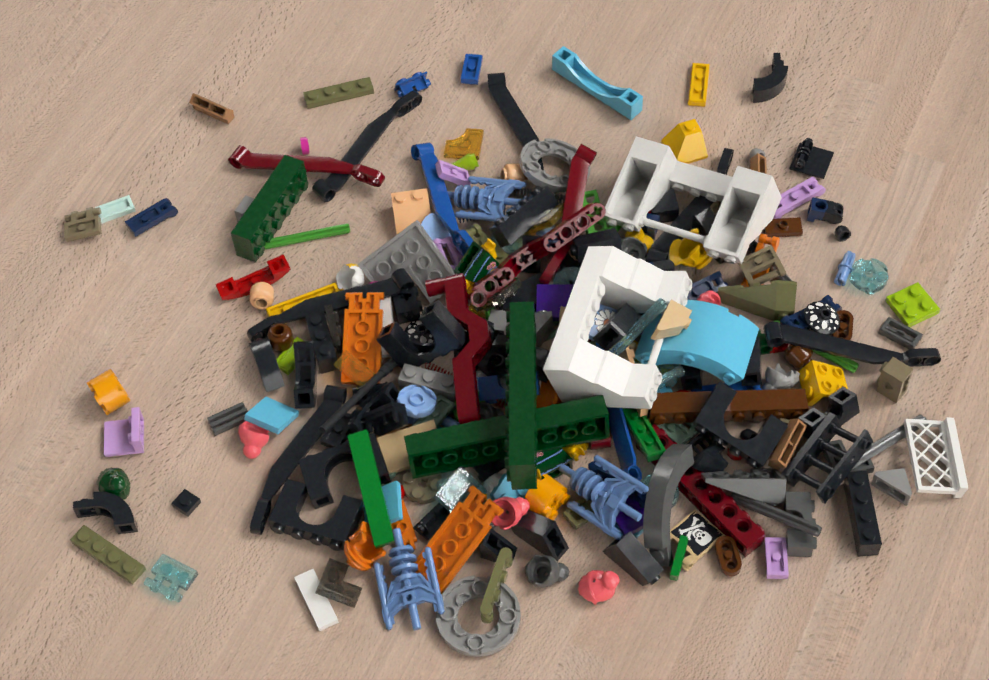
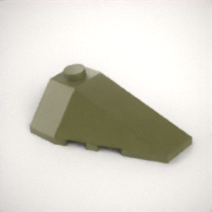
[718,280,797,321]

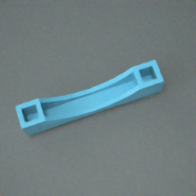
[552,46,643,120]

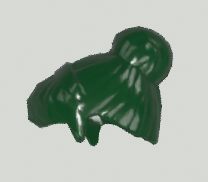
[97,467,131,500]

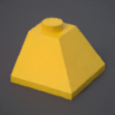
[661,119,708,164]

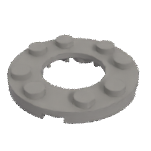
[519,138,591,193]
[436,575,521,657]

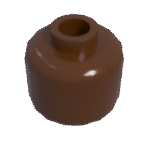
[267,323,294,352]
[784,344,813,369]

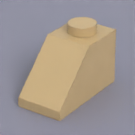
[651,299,692,340]

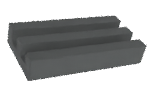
[879,317,923,350]
[207,402,248,436]

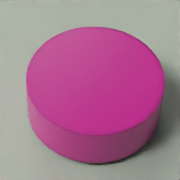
[300,137,310,155]

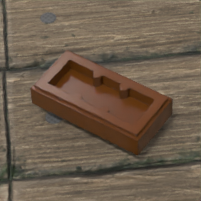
[764,217,803,237]

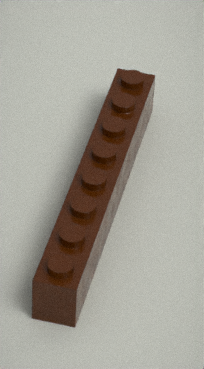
[647,388,809,425]

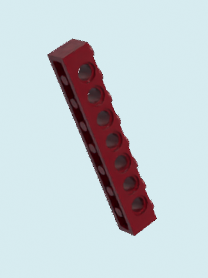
[636,424,765,557]

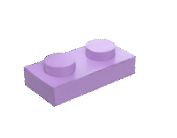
[435,160,471,186]
[764,537,789,579]

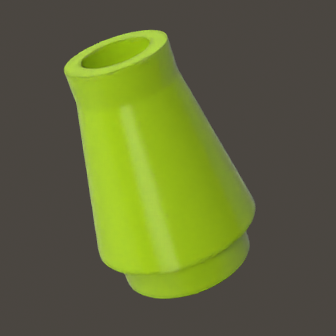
[451,153,479,171]

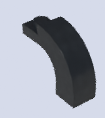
[293,341,317,409]

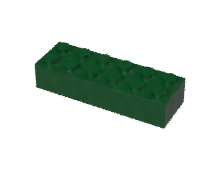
[231,155,309,262]

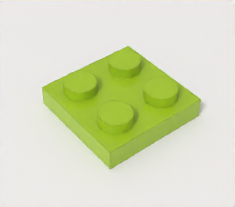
[885,282,940,327]

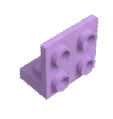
[104,407,144,457]

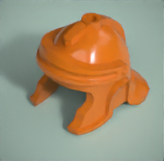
[344,521,386,571]

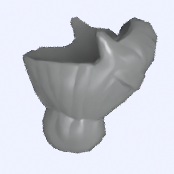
[762,363,800,390]

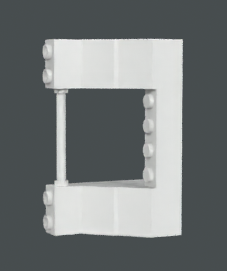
[604,136,782,264]
[543,246,692,409]

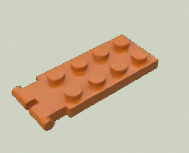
[341,292,384,384]
[414,485,504,594]

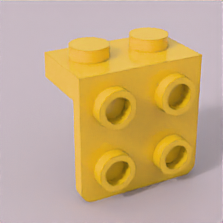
[798,360,848,406]

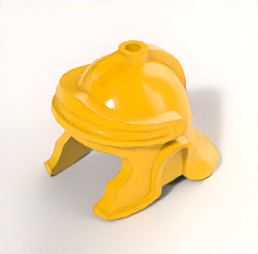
[669,228,713,269]

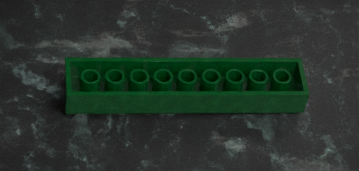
[505,301,537,490]
[404,395,610,479]

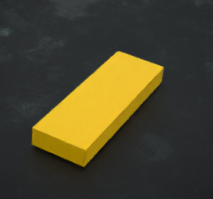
[688,63,710,107]

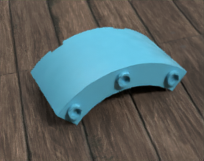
[635,300,759,385]

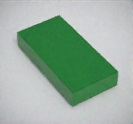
[670,535,689,581]

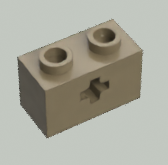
[876,357,914,404]

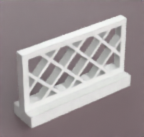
[904,417,968,498]

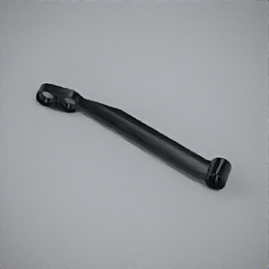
[487,72,544,188]
[312,90,422,202]
[646,148,734,263]
[247,268,415,342]
[763,322,941,367]
[250,385,347,535]

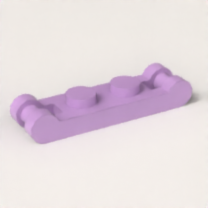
[773,177,826,219]

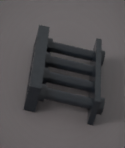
[781,412,874,504]

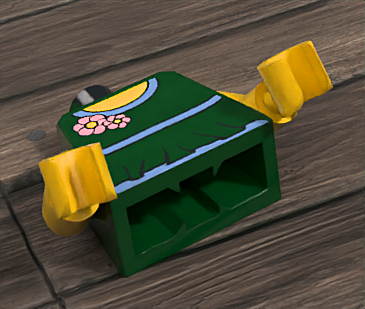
[454,238,499,289]
[537,445,585,480]

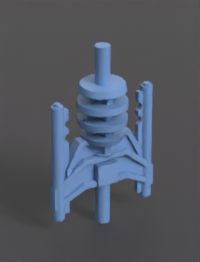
[448,176,526,222]
[559,455,649,540]
[373,528,445,630]

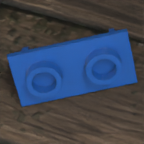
[394,71,431,97]

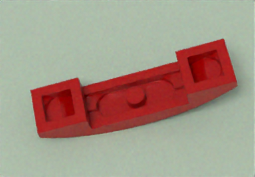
[215,254,291,300]

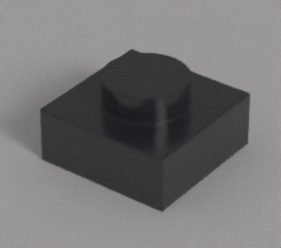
[171,489,201,517]

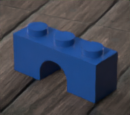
[477,371,541,404]

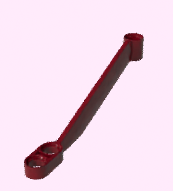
[539,144,597,284]
[228,145,385,187]

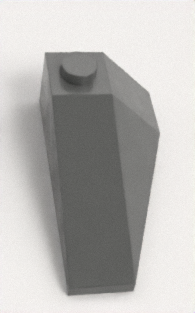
[701,468,787,506]

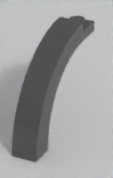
[643,444,694,566]

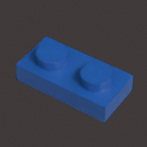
[461,54,483,85]

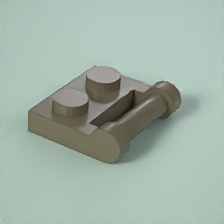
[738,245,787,287]

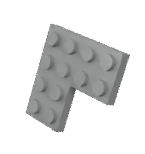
[358,220,456,303]

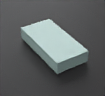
[95,195,136,224]

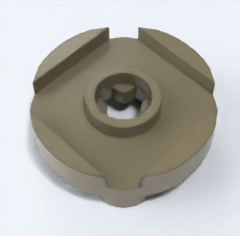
[403,469,443,504]

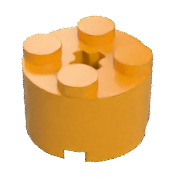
[86,369,130,415]
[524,474,570,520]

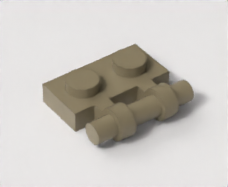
[64,207,102,242]

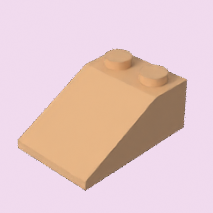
[391,188,431,234]

